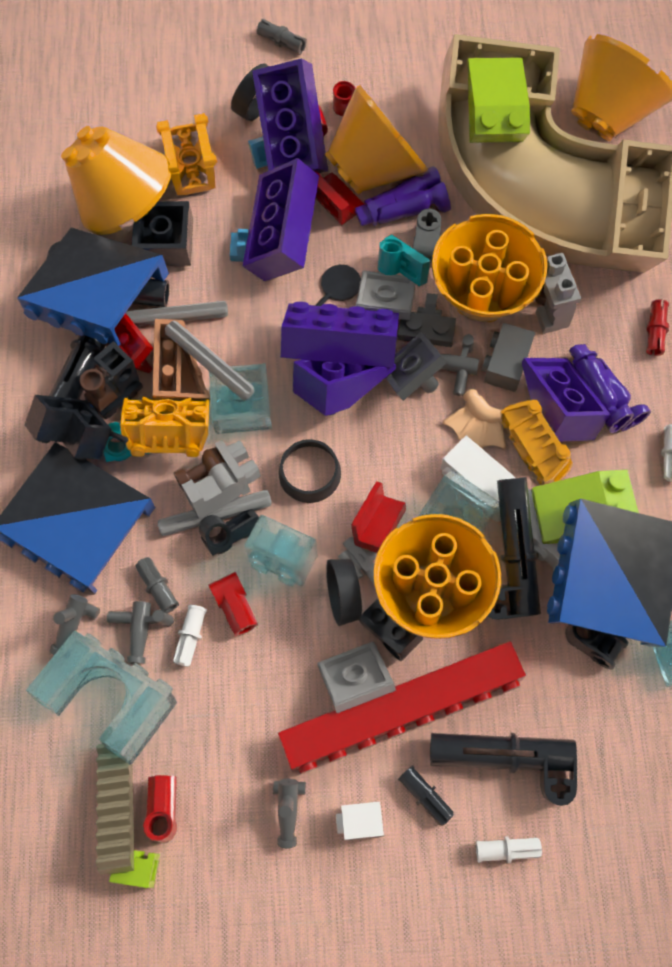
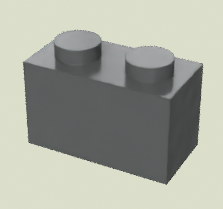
[481,323,536,392]

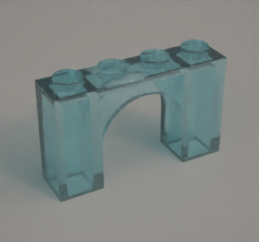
[26,630,177,765]

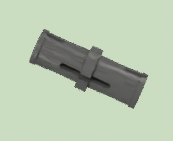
[256,19,307,54]

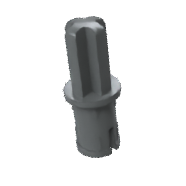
[136,557,179,613]

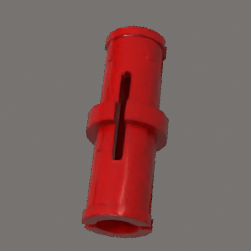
[646,299,669,356]

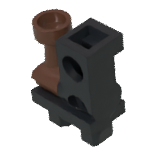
[80,341,143,420]

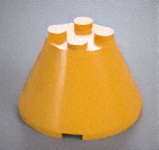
[571,34,672,141]
[325,85,428,195]
[61,126,171,235]
[432,214,547,322]
[374,514,501,639]

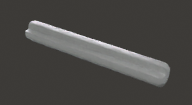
[126,301,228,327]
[165,320,254,401]
[158,490,272,536]

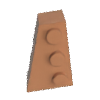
[152,319,211,402]

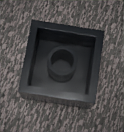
[132,201,193,266]

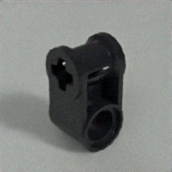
[565,625,629,670]

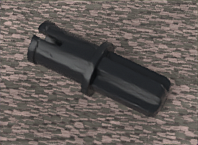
[398,765,454,826]

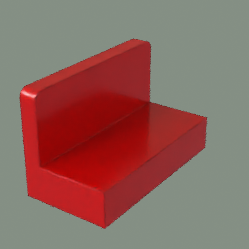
[314,170,364,226]
[114,313,154,374]
[351,481,406,553]

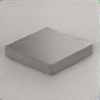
[356,271,415,320]
[317,641,396,713]

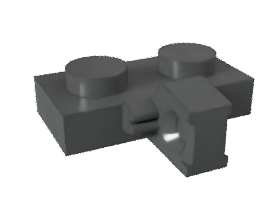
[398,293,456,347]

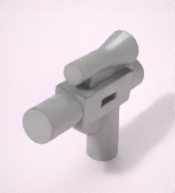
[338,537,376,584]

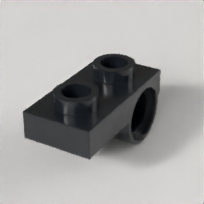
[199,509,263,556]
[359,599,423,661]

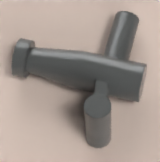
[441,334,479,396]
[49,594,100,657]
[107,601,174,664]
[273,778,306,849]

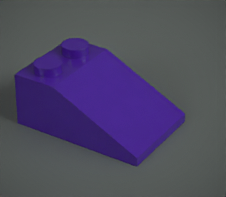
[522,358,611,441]
[293,360,396,416]

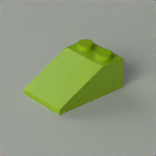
[468,58,530,143]
[531,470,639,544]

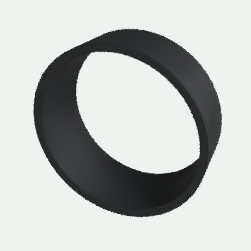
[231,63,269,121]
[279,439,341,503]
[326,559,362,626]

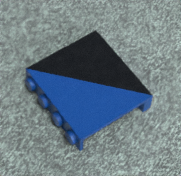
[17,227,169,346]
[0,442,156,594]
[547,499,672,647]

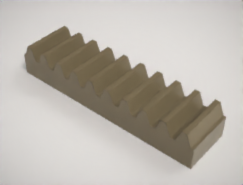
[96,740,134,875]

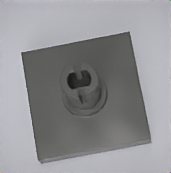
[386,332,447,401]

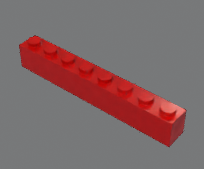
[278,641,526,775]

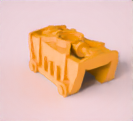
[156,113,217,195]
[120,397,210,457]
[500,400,573,485]

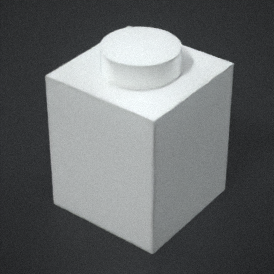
[336,801,384,840]

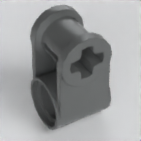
[413,209,442,263]

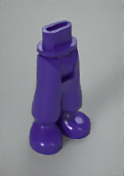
[354,166,451,226]
[569,344,651,433]

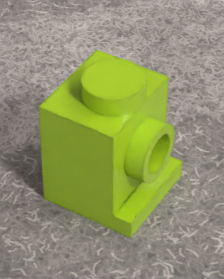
[109,850,160,888]

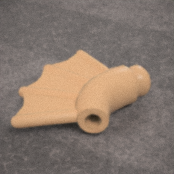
[443,389,506,449]

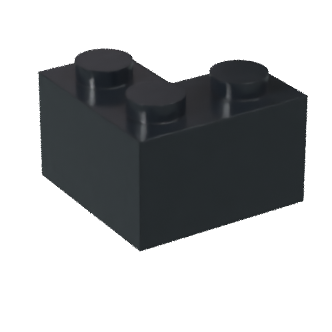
[24,395,112,460]

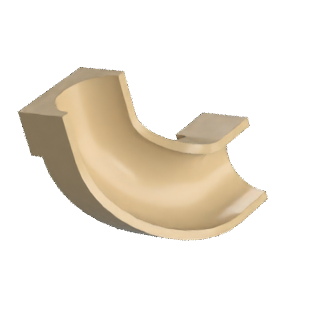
[438,34,672,273]

